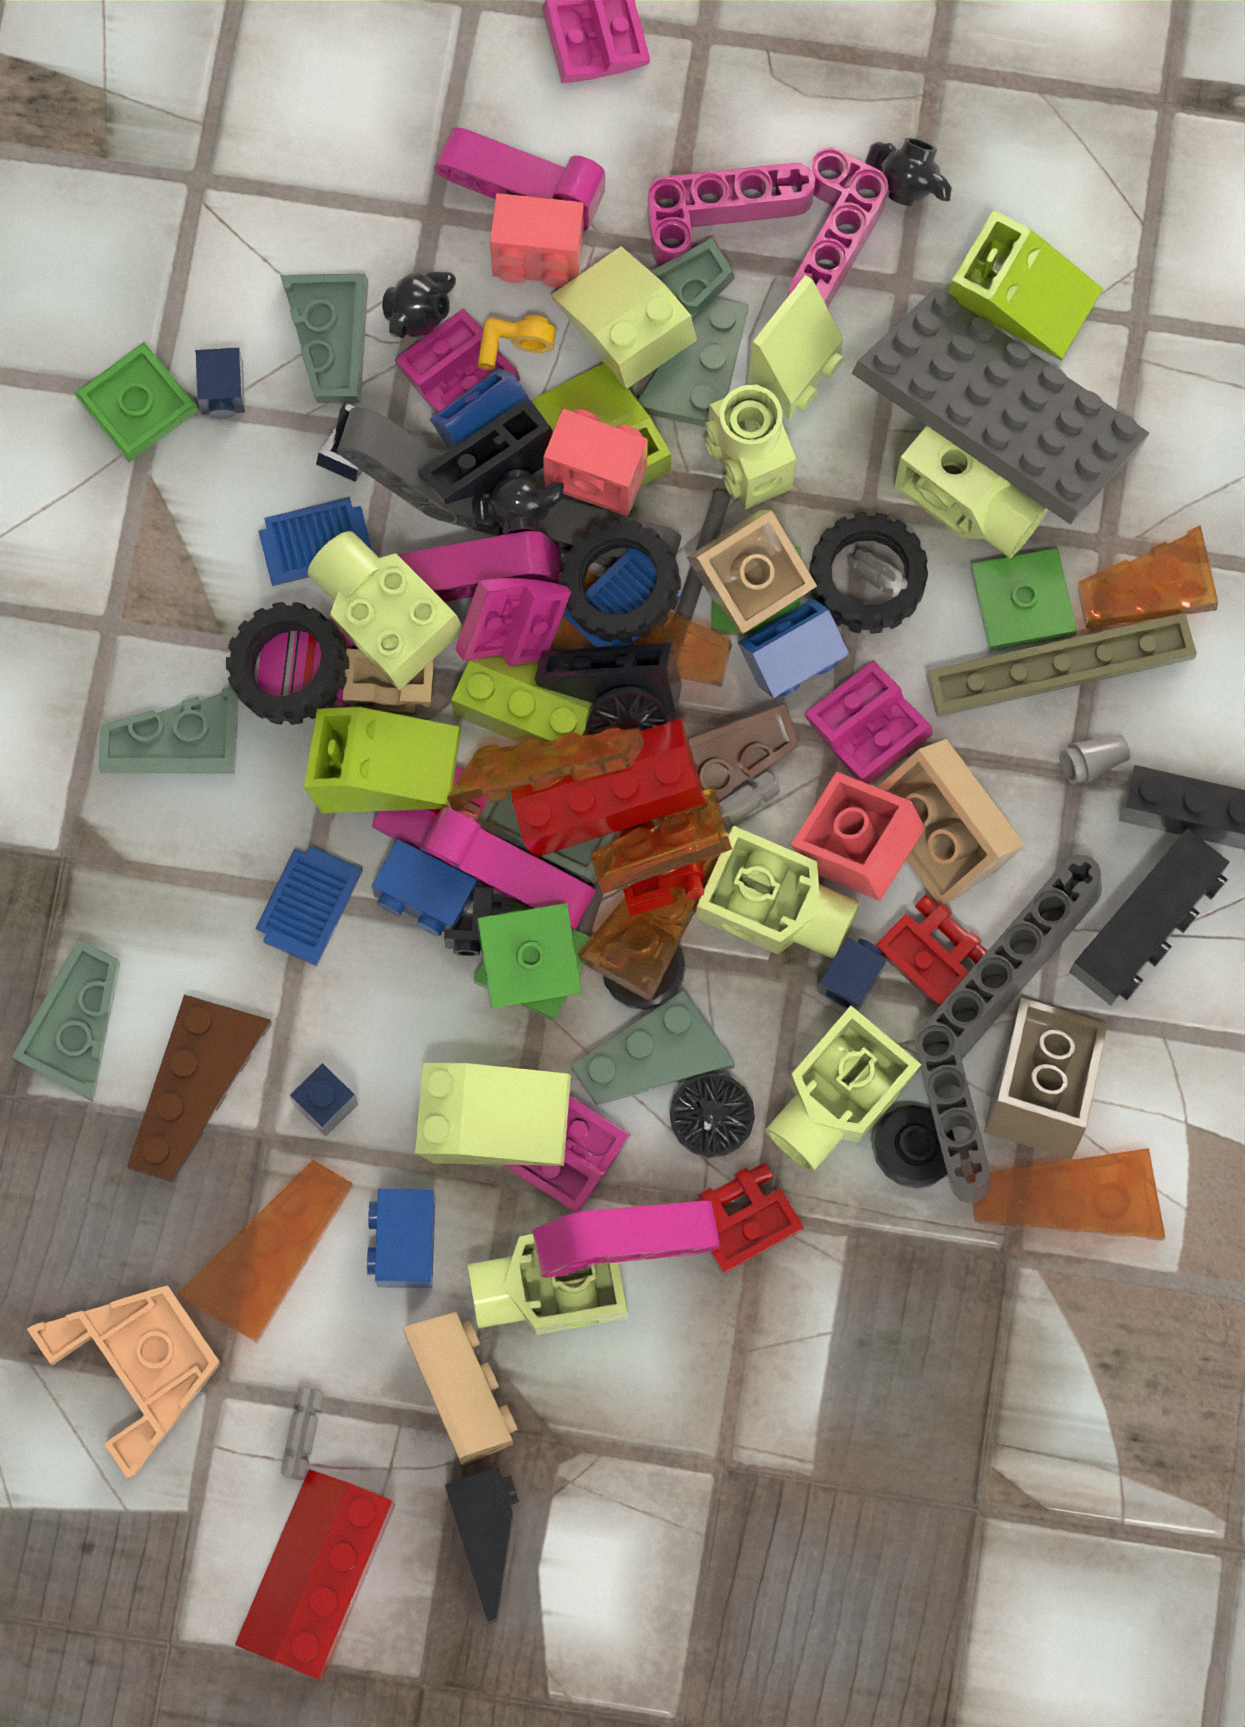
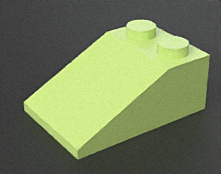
[551,246,697,389]
[748,275,844,420]
[415,1063,571,1166]

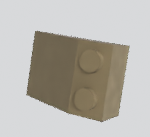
[984,997,1108,1159]

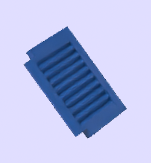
[258,497,372,586]
[563,548,682,648]
[255,846,363,966]

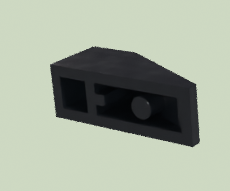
[418,400,552,504]
[535,642,682,713]
[445,1467,519,1624]

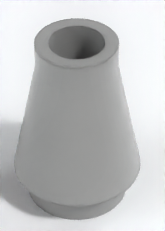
[1060,735,1130,785]

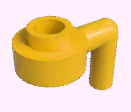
[477,315,557,370]

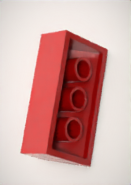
[510,719,707,858]
[235,1469,395,1682]

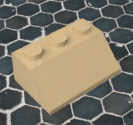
[877,739,1026,906]
[403,1312,518,1467]

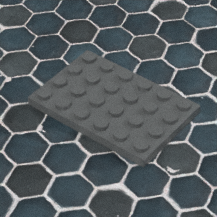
[851,287,1150,525]

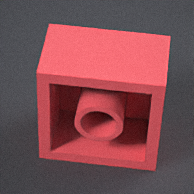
[490,193,584,288]
[543,409,648,517]
[791,771,925,901]

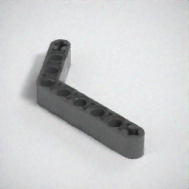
[337,407,682,568]
[915,855,1102,1203]

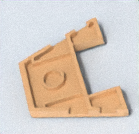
[27,1285,221,1480]

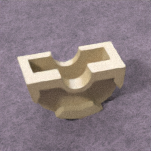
[343,649,434,714]

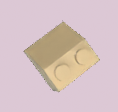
[686,510,817,634]

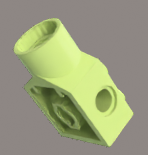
[704,383,796,510]
[894,426,1047,558]
[308,531,463,691]
[696,825,860,959]
[765,1006,922,1172]
[467,1234,628,1335]

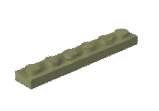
[926,613,1197,717]

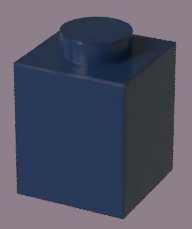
[195,347,245,419]
[817,937,887,1011]
[290,1063,358,1137]

